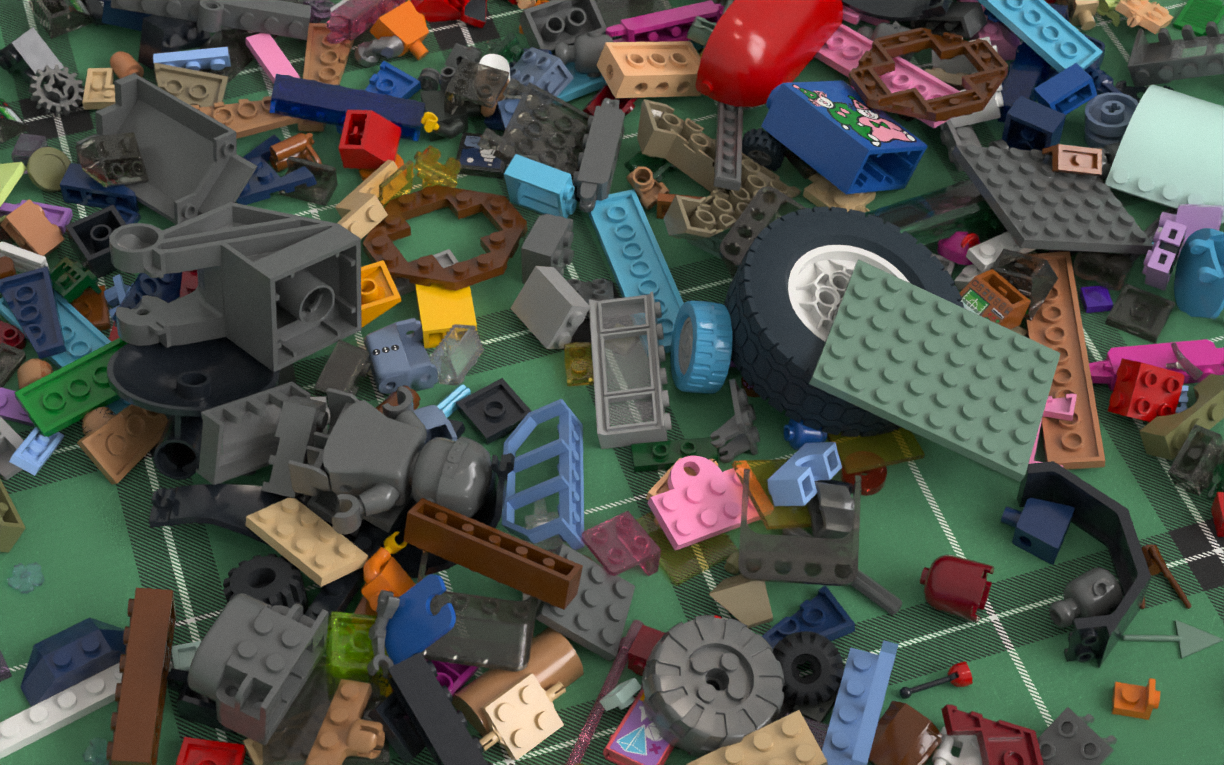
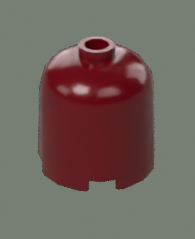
[920,554,994,623]

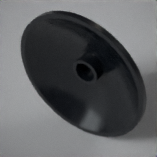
[107,337,280,480]

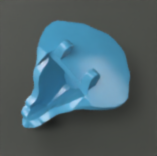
[1174,228,1224,320]

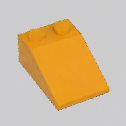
[361,260,401,327]

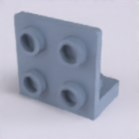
[510,47,574,113]

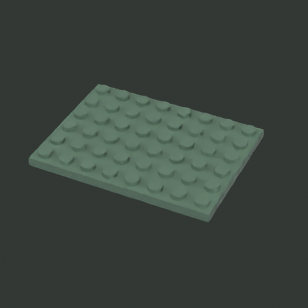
[809,259,1061,482]

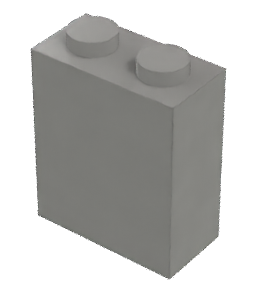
[510,266,590,349]

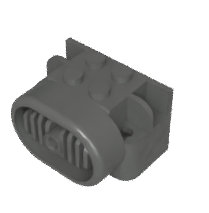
[188,593,328,746]

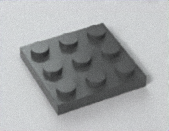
[535,544,635,662]

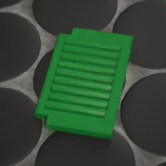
[1173,0,1224,37]

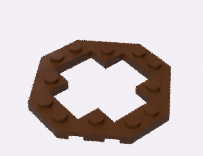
[849,28,1008,122]
[363,185,528,291]

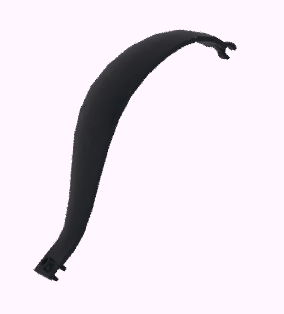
[149,453,515,579]

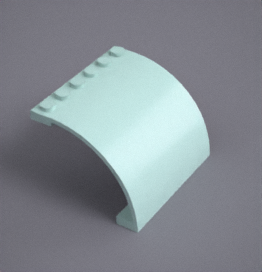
[1105,84,1224,225]

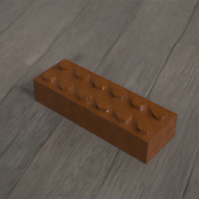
[106,587,176,765]

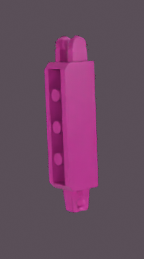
[606,0,725,42]
[1089,339,1224,391]

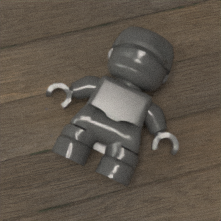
[288,386,492,534]

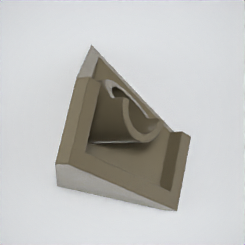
[709,571,773,628]

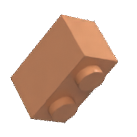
[1,199,65,257]

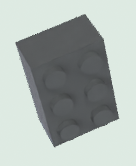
[519,0,607,56]

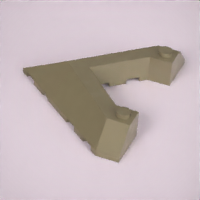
[637,99,801,240]

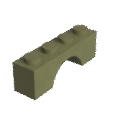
[1139,374,1224,460]

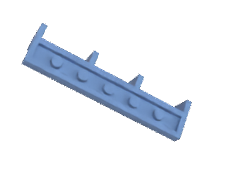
[502,399,584,550]
[822,641,899,765]

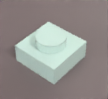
[599,678,641,711]

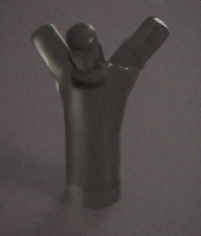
[1166,342,1203,381]

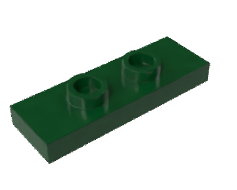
[631,437,718,472]

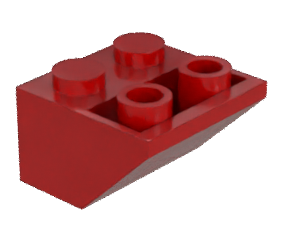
[411,0,462,22]
[339,110,401,169]

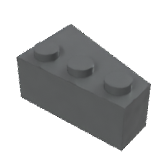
[262,395,328,498]

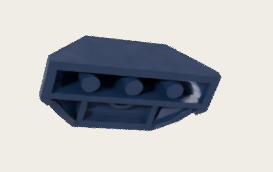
[20,617,126,707]

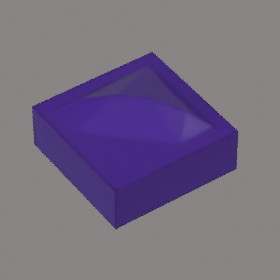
[1079,285,1113,313]

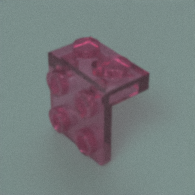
[582,511,661,576]

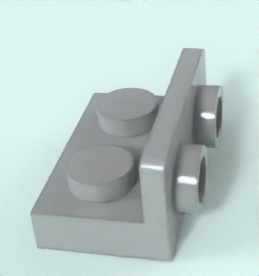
[940,120,982,172]

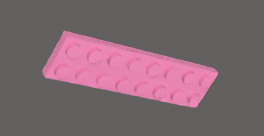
[814,24,960,129]

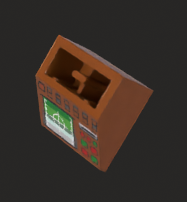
[960,269,1031,329]

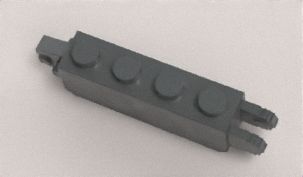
[573,98,625,213]

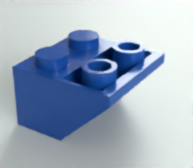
[1034,63,1097,115]

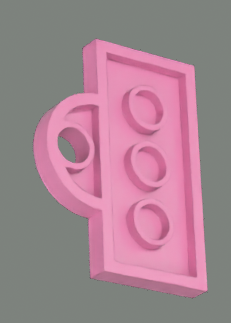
[648,456,773,551]

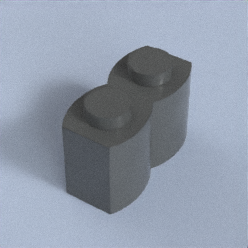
[807,482,858,545]

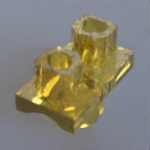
[414,145,461,188]

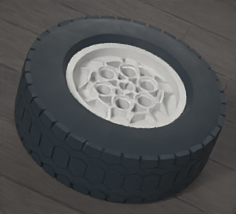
[724,207,964,437]

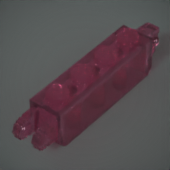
[327,0,406,44]

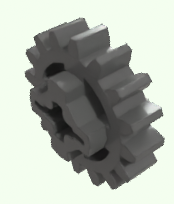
[28,64,84,117]

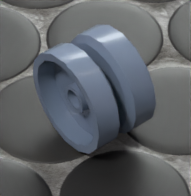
[1085,92,1139,148]

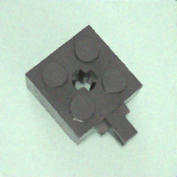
[521,213,574,284]

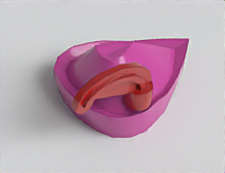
[937,232,980,265]

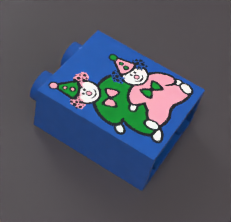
[761,81,928,194]

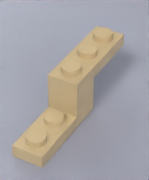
[335,160,406,239]

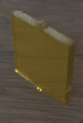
[378,160,415,208]

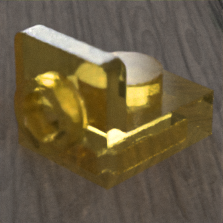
[564,342,594,386]

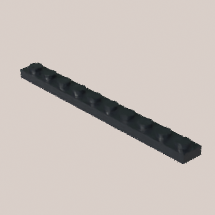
[304,419,465,633]

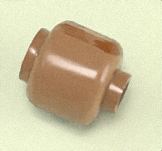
[17,358,54,390]

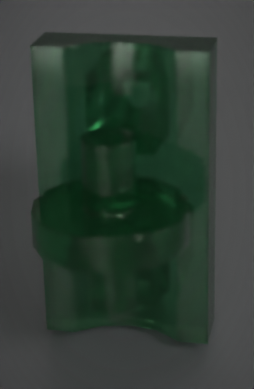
[483,32,525,63]

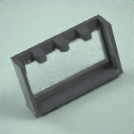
[196,382,311,485]

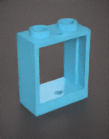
[504,154,577,218]

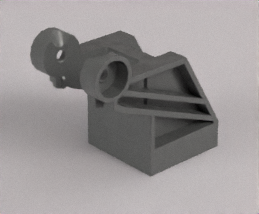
[109,202,362,372]

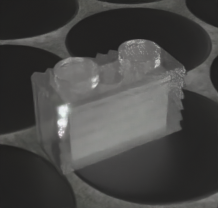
[429,324,485,386]

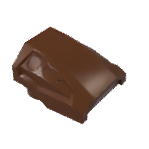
[868,701,943,765]

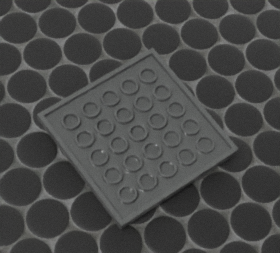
[952,145,1153,254]

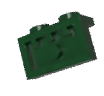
[50,257,102,303]

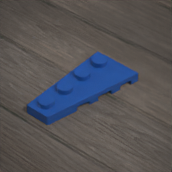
[336,61,421,135]

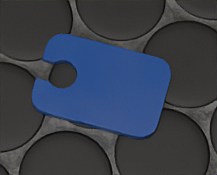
[385,574,456,665]

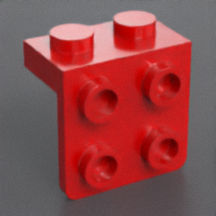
[1108,358,1185,422]

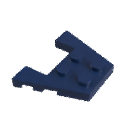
[235,134,317,205]

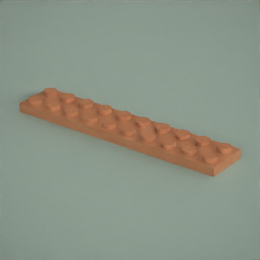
[1017,251,1105,469]

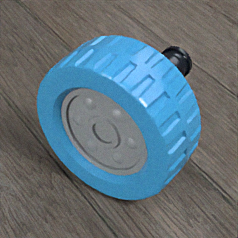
[671,301,733,394]

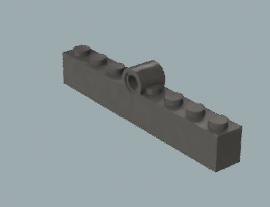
[111,0,311,40]

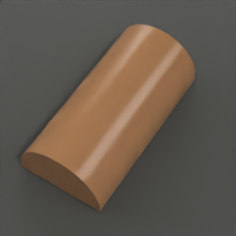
[451,627,584,737]

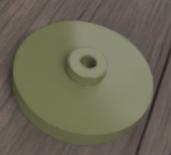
[27,147,71,192]

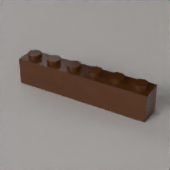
[404,498,583,610]

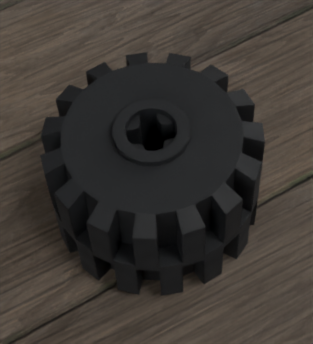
[223,553,309,615]

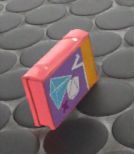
[603,690,674,765]

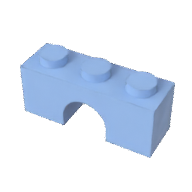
[767,442,842,506]

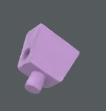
[1159,204,1224,246]

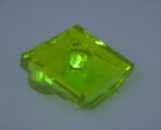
[326,612,389,679]

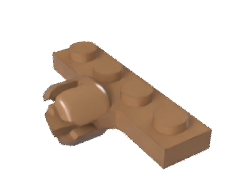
[305,679,385,765]

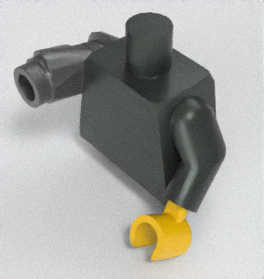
[420,66,480,142]

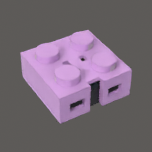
[1142,219,1187,291]

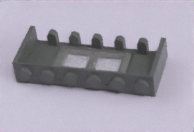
[1127,21,1224,87]

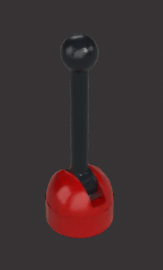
[900,661,973,699]

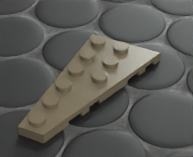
[154,62,228,108]

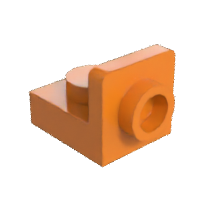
[1112,678,1160,720]

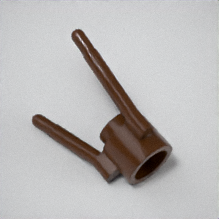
[1140,544,1192,609]

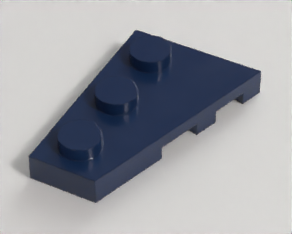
[762,585,855,649]

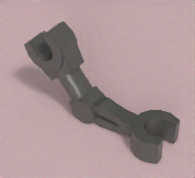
[367,590,400,678]

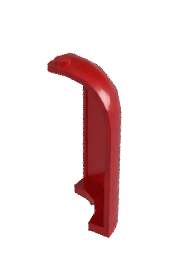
[695,0,843,107]

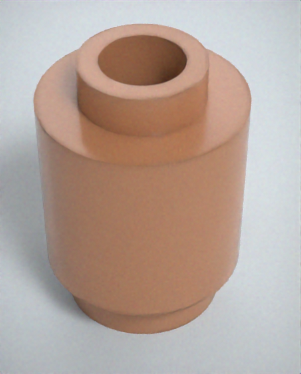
[110,51,144,79]

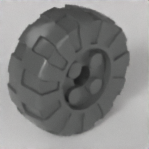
[641,615,785,758]

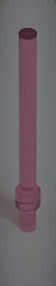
[566,620,644,765]

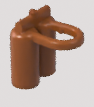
[269,133,323,174]

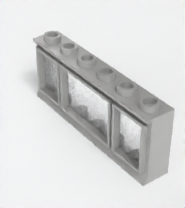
[589,291,672,449]

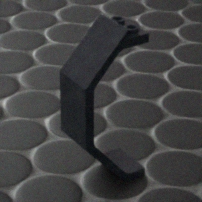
[1017,461,1151,668]

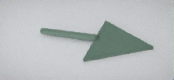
[1122,620,1223,659]

